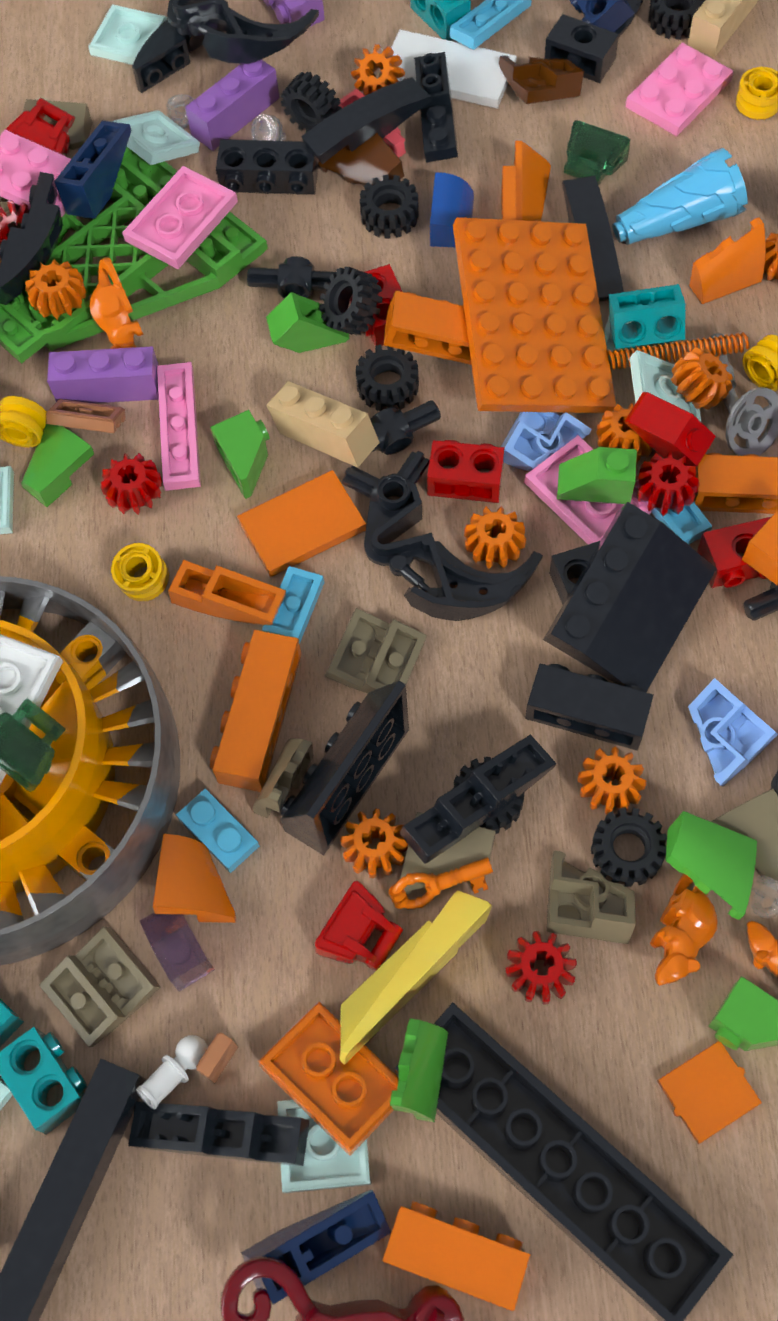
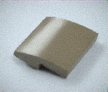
[325,608,427,694]
[39,927,160,1047]

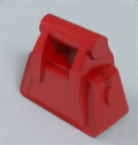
[5,98,75,157]
[315,881,403,971]

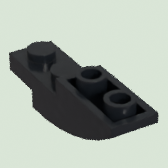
[132,0,228,93]
[414,52,458,163]
[0,172,63,305]

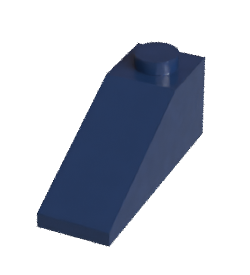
[54,120,132,219]
[241,1190,392,1305]

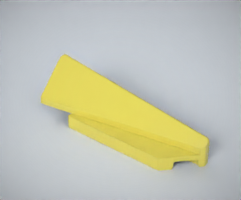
[340,890,492,1065]

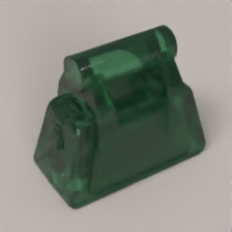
[563,120,630,185]
[0,698,66,792]

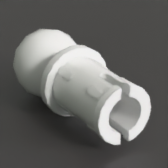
[136,1035,208,1109]

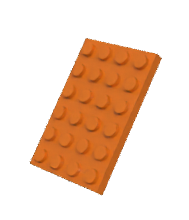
[453,217,616,413]

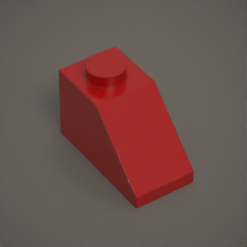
[624,392,716,466]

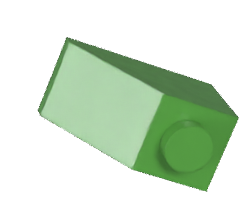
[266,292,350,353]
[211,410,270,499]
[557,447,637,504]
[708,976,778,1051]

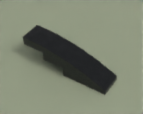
[301,77,432,164]
[562,176,624,302]
[400,734,557,864]
[128,1101,310,1166]

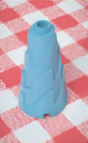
[612,148,748,245]

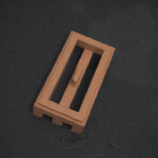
[46,399,125,433]

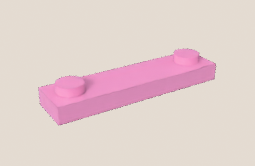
[157,362,201,491]

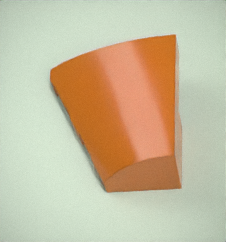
[689,217,766,304]
[153,834,236,923]

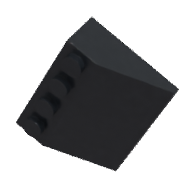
[543,502,717,692]
[280,681,409,856]

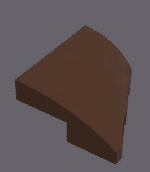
[499,55,584,104]
[318,133,405,186]

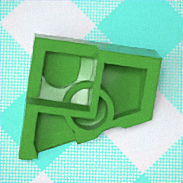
[666,811,757,920]
[390,1018,448,1122]

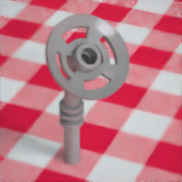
[711,333,778,456]

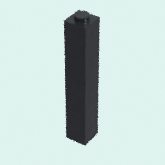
[0,1059,146,1321]

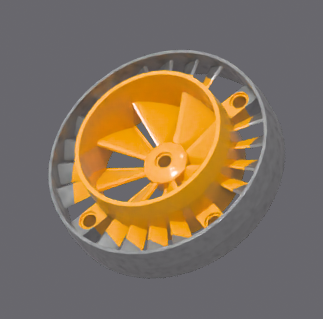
[0,576,180,965]

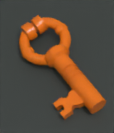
[389,857,493,909]

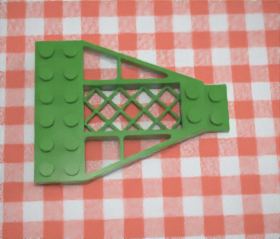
[0,147,268,363]

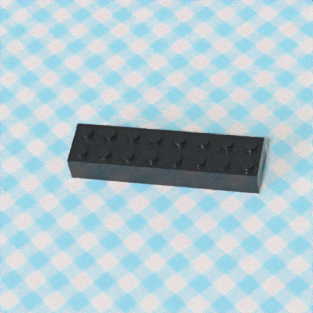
[394,1002,734,1321]

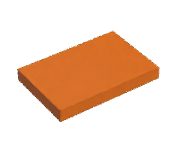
[237,470,366,577]
[258,1002,399,1156]

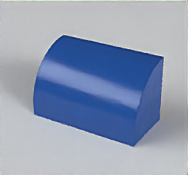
[430,172,474,248]

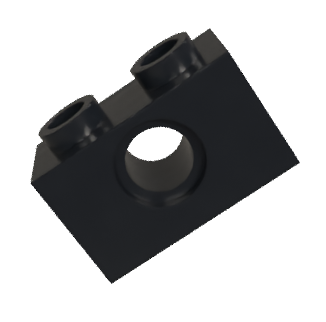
[544,14,619,83]

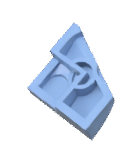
[501,412,592,471]
[688,678,778,786]

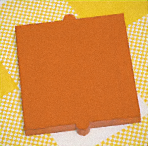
[657,1041,762,1145]

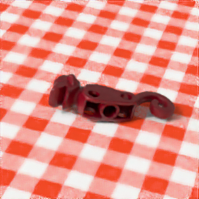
[220,1256,464,1321]

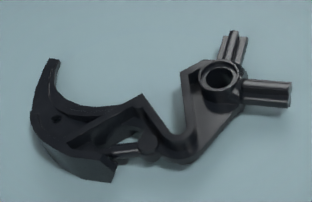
[167,0,319,64]
[342,451,543,621]

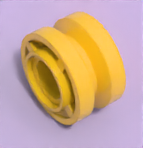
[736,67,778,120]
[742,335,778,391]
[0,396,47,448]
[111,543,169,601]

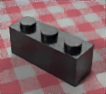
[525,663,654,751]

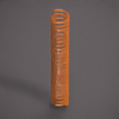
[608,332,749,370]

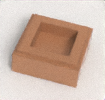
[196,1032,238,1084]

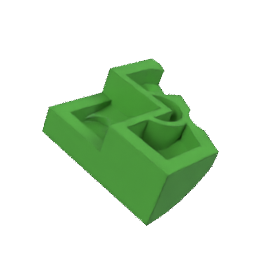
[21,424,94,507]

